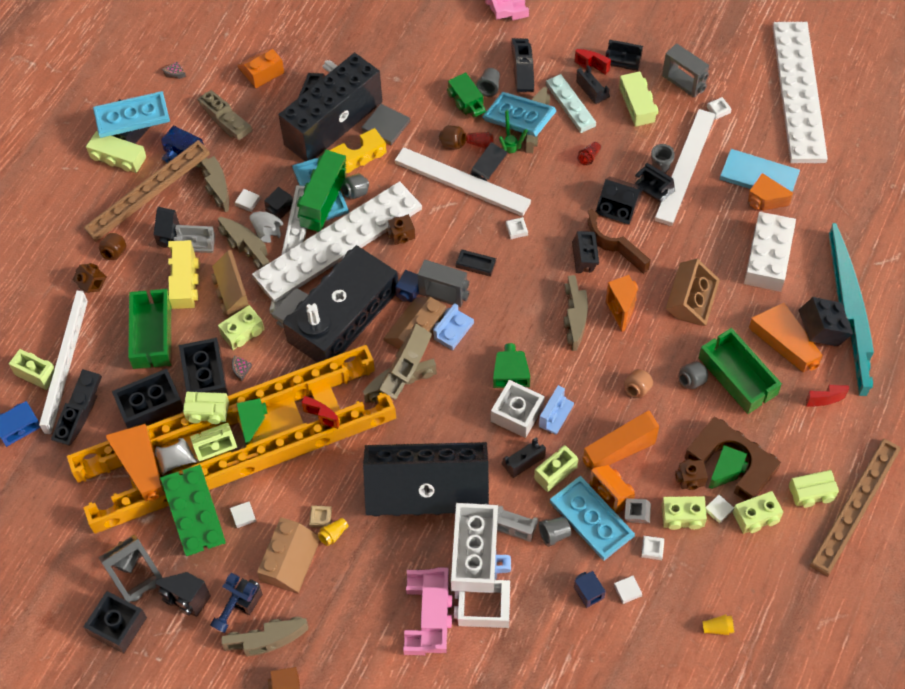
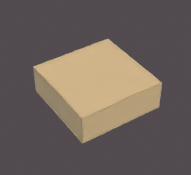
[309,506,332,528]

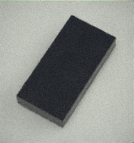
[456,249,497,277]

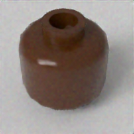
[439,125,467,149]
[99,233,127,260]

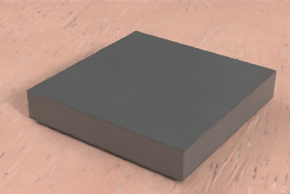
[362,104,410,145]

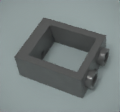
[662,43,710,98]
[418,259,470,307]
[98,535,163,602]

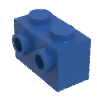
[0,401,41,447]

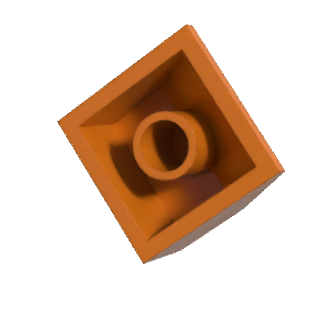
[237,49,285,89]
[748,173,793,211]
[605,275,638,332]
[589,465,635,514]

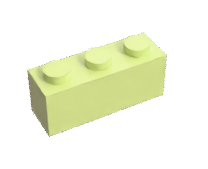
[619,72,658,127]
[86,131,146,173]

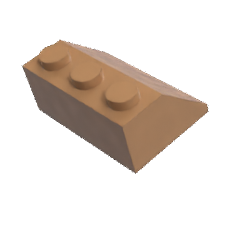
[211,250,249,318]
[666,258,720,326]
[383,297,446,349]
[257,517,320,594]

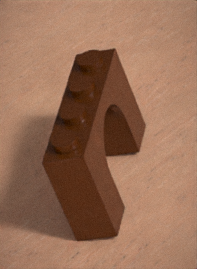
[684,416,781,501]

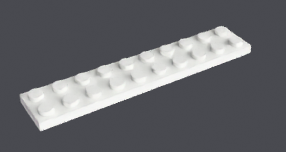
[772,22,828,163]
[252,181,422,304]

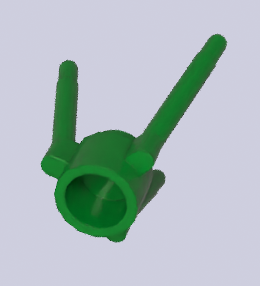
[499,110,528,154]

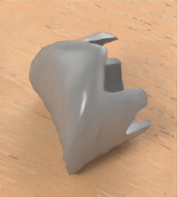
[249,211,283,242]
[155,438,197,476]

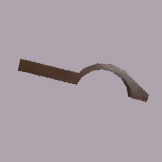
[587,209,651,274]

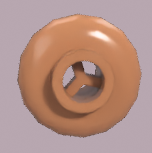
[624,369,653,398]

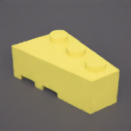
[168,240,200,309]

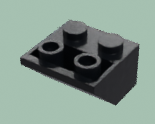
[595,176,644,224]
[155,572,211,617]

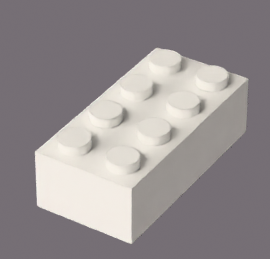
[744,212,796,292]
[451,503,498,593]

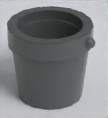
[476,68,500,97]
[651,144,675,173]
[539,517,571,547]
[112,541,142,574]

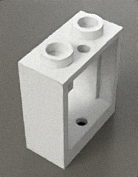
[454,580,510,628]

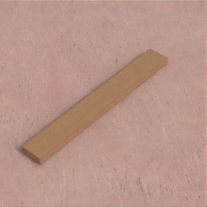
[84,140,210,242]
[810,438,901,576]

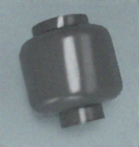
[341,173,369,200]
[678,361,708,389]

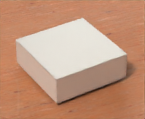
[707,97,732,119]
[235,189,260,212]
[505,217,528,240]
[706,495,734,524]
[230,501,256,528]
[641,536,664,560]
[614,576,642,604]

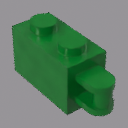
[447,72,486,118]

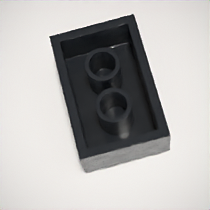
[179,337,229,396]
[112,369,184,429]

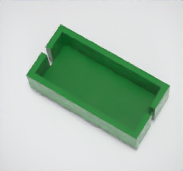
[297,150,346,232]
[128,289,171,369]
[698,328,782,414]
[160,464,226,557]

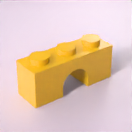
[329,128,387,173]

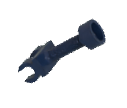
[210,573,257,633]

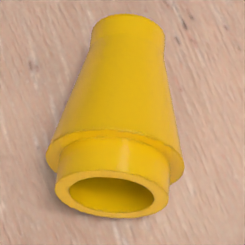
[318,518,348,546]
[703,614,734,635]

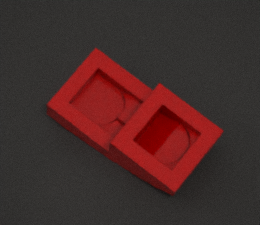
[574,49,611,75]
[806,385,849,407]
[302,396,340,429]

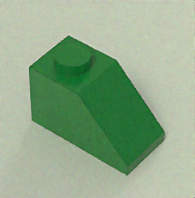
[237,398,268,444]
[708,446,748,489]

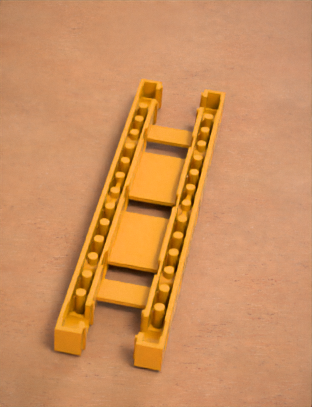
[67,345,396,534]

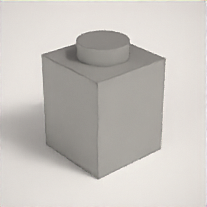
[625,498,651,524]

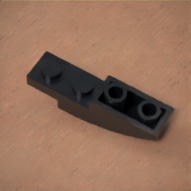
[511,38,534,93]
[51,369,102,446]

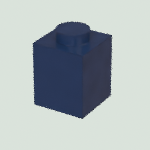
[395,270,419,303]
[574,570,606,608]

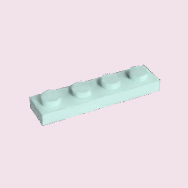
[546,74,596,133]

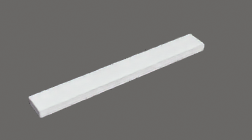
[655,109,716,226]
[395,147,531,217]
[270,185,307,313]
[39,291,88,434]

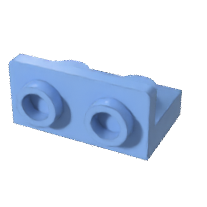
[433,303,474,350]
[539,385,574,435]

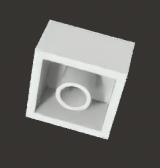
[491,380,544,438]

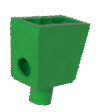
[493,343,530,388]

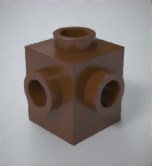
[386,214,415,245]
[73,263,107,293]
[675,459,708,490]

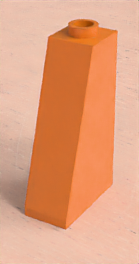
[749,303,823,372]
[582,410,659,470]
[106,424,165,501]

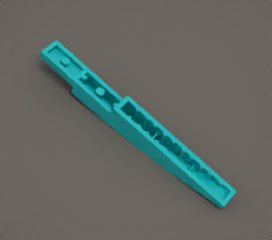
[829,223,874,396]

